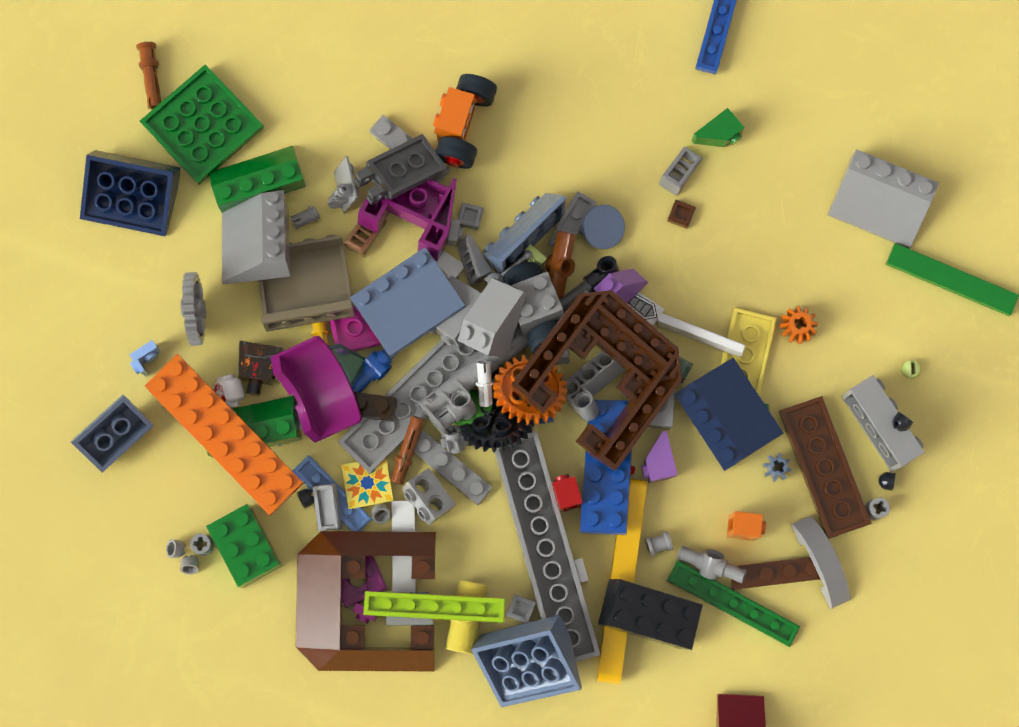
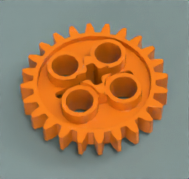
[493,355,568,425]

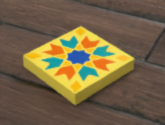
[341,458,394,509]

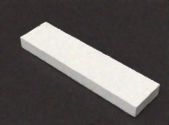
[657,313,745,358]
[392,501,416,593]

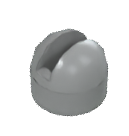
[371,504,391,524]
[166,539,186,558]
[180,555,199,574]

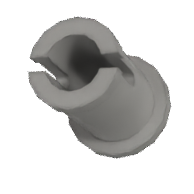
[290,206,320,230]

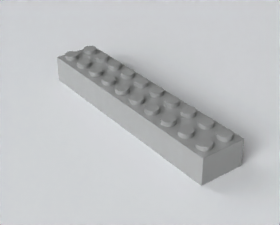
[494,431,600,662]

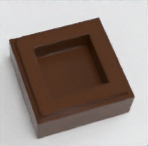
[667,199,696,229]

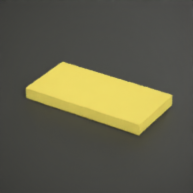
[720,307,777,396]

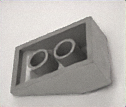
[457,278,527,357]

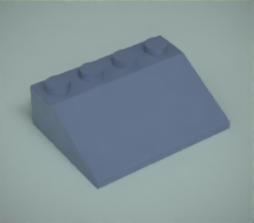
[483,193,566,274]
[350,247,466,358]
[471,615,582,707]

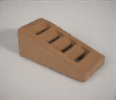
[344,220,387,257]

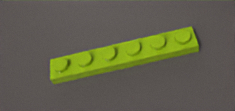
[363,591,505,623]

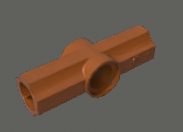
[545,231,576,299]

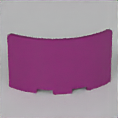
[271,336,362,443]

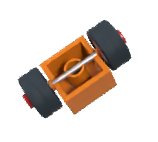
[433,74,497,169]

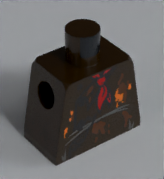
[239,341,284,396]

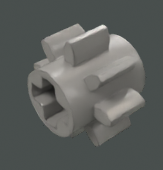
[440,425,468,453]

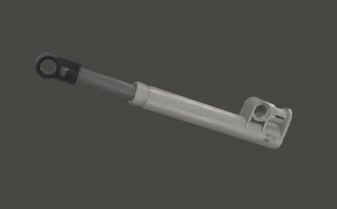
[417,256,620,435]

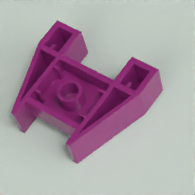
[358,178,457,262]

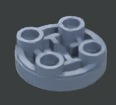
[579,205,625,249]

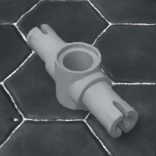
[677,546,747,583]

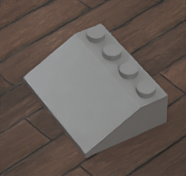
[828,149,939,249]
[222,190,290,285]

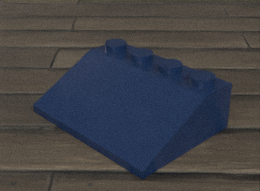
[80,150,181,236]
[674,357,784,471]

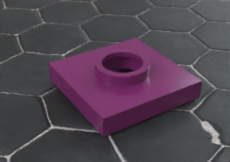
[342,556,388,608]

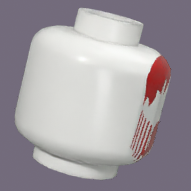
[212,374,245,408]

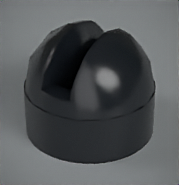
[892,412,914,432]
[878,472,896,491]
[297,489,314,508]

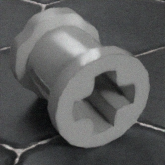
[865,497,890,520]
[645,531,673,557]
[190,533,214,556]

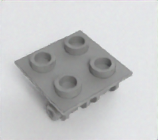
[327,156,359,213]

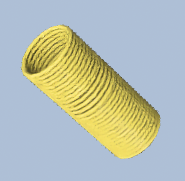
[445,580,488,655]

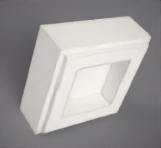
[574,558,589,584]

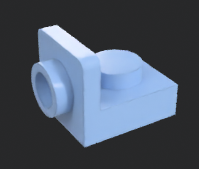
[129,340,161,377]

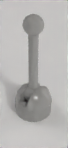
[484,250,532,283]

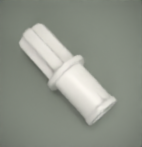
[476,360,494,407]

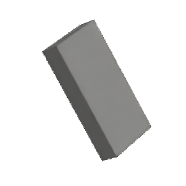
[312,483,342,531]

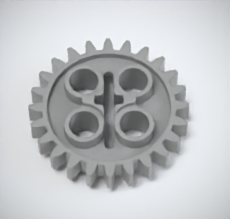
[181,272,207,346]

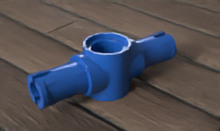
[350,349,397,393]

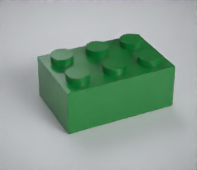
[206,504,282,588]

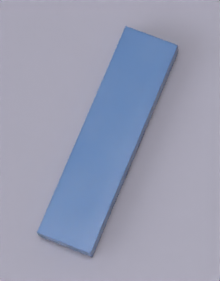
[292,455,372,531]

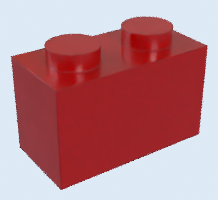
[552,474,582,513]

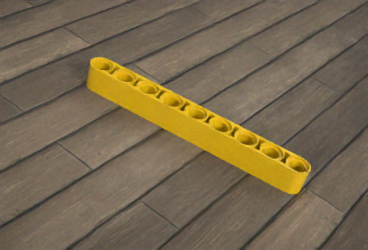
[597,478,647,685]

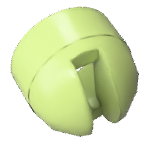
[901,360,921,379]

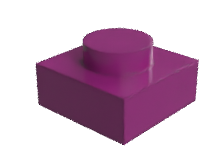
[353,603,378,624]

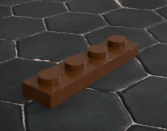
[731,557,821,590]

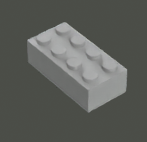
[841,375,925,472]

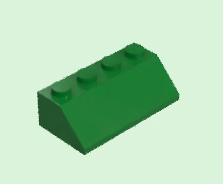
[209,146,306,212]
[207,396,302,458]

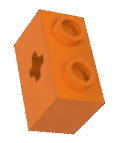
[727,511,766,541]

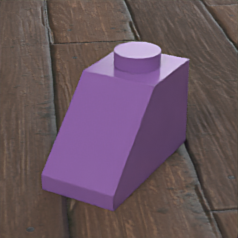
[593,268,648,303]
[641,431,678,483]

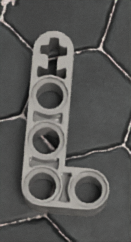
[565,350,625,421]

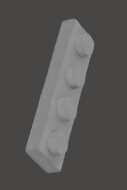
[369,115,450,183]
[414,430,492,505]

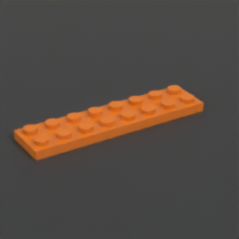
[145,354,304,516]

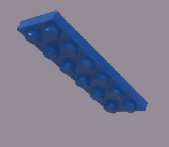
[580,400,632,535]

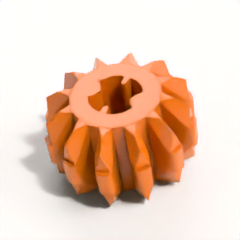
[779,306,818,344]

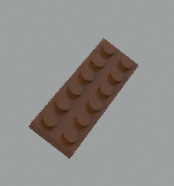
[779,396,872,539]

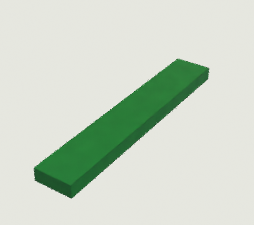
[885,243,1019,316]
[666,560,800,647]

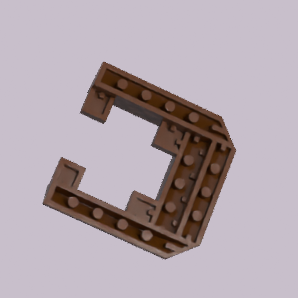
[511,290,682,471]
[296,531,436,672]

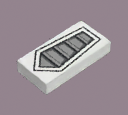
[627,292,665,326]

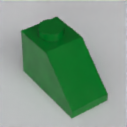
[691,108,745,147]

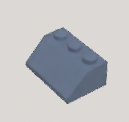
[71,395,154,473]

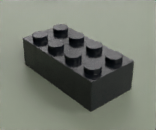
[598,579,703,650]

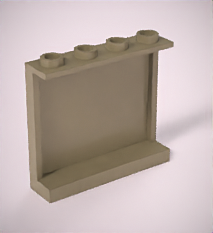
[259,235,355,332]

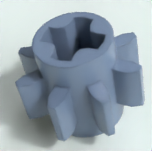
[762,453,792,482]

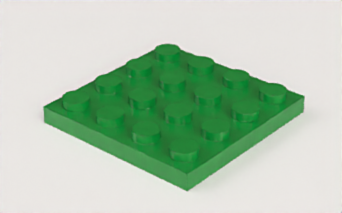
[140,64,264,185]

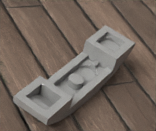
[791,516,851,609]

